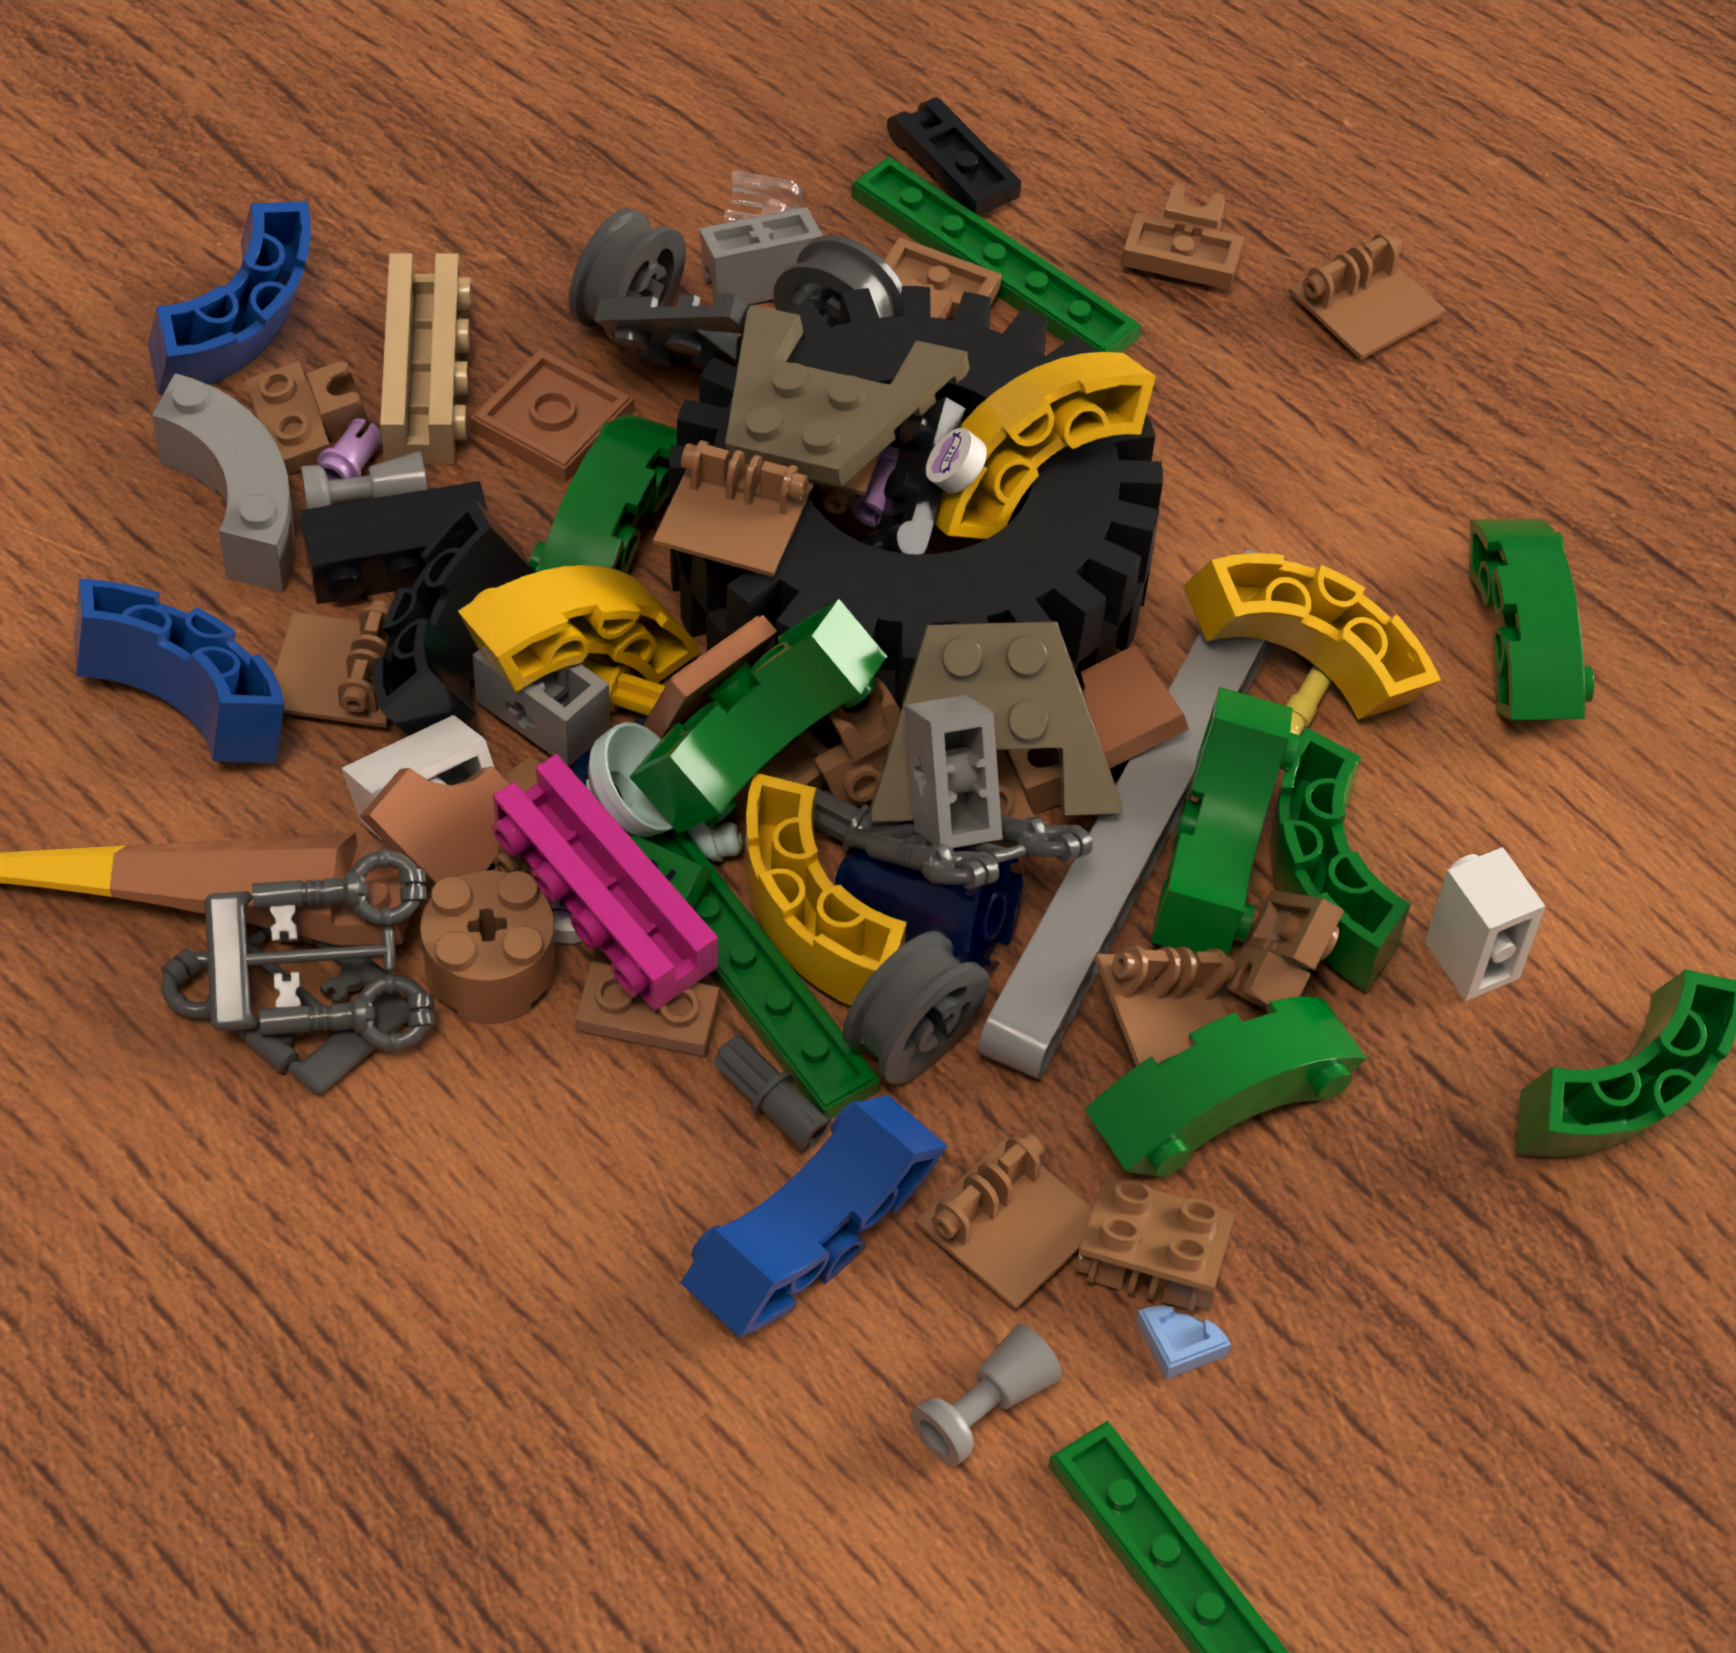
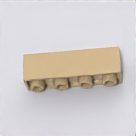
[380,253,472,464]

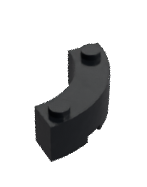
[374,498,535,736]

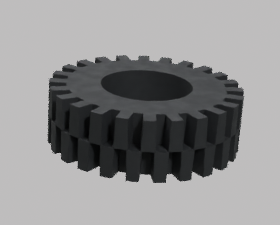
[669,286,1163,741]

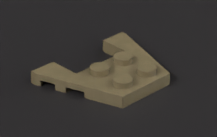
[725,305,970,487]
[869,621,1122,822]

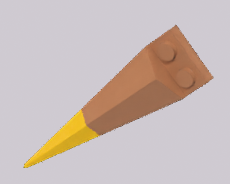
[0,833,410,946]

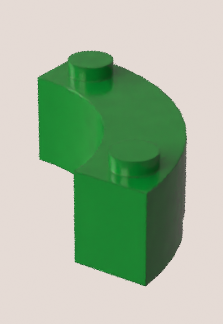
[530,413,677,574]
[1469,518,1594,720]
[629,599,887,834]
[1151,687,1300,956]
[1270,727,1411,991]
[1516,969,1736,1157]
[1084,997,1367,1177]

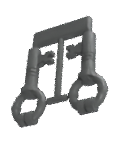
[845,815,1093,889]
[205,849,435,1052]
[161,926,414,1094]

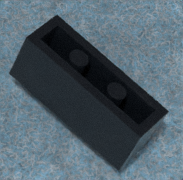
[300,481,488,604]

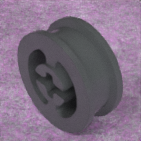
[569,208,686,343]
[773,235,903,328]
[843,931,989,1085]

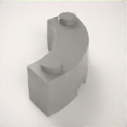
[152,373,296,592]

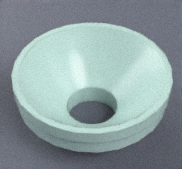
[586,722,673,837]

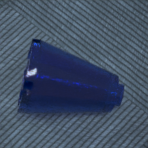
[835,848,1023,975]

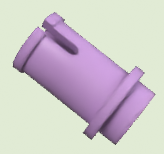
[317,418,382,481]
[851,447,900,527]

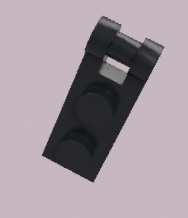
[887,97,1021,216]
[863,397,965,554]

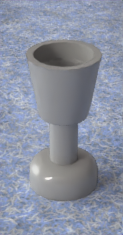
[301,450,428,509]
[910,1324,1062,1467]

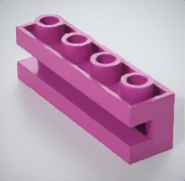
[492,754,718,1012]

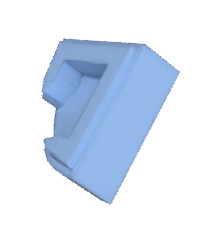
[1136,1306,1231,1380]

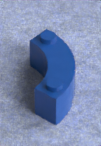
[148,201,311,395]
[74,579,284,764]
[680,1095,947,1337]

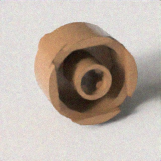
[420,870,556,1024]

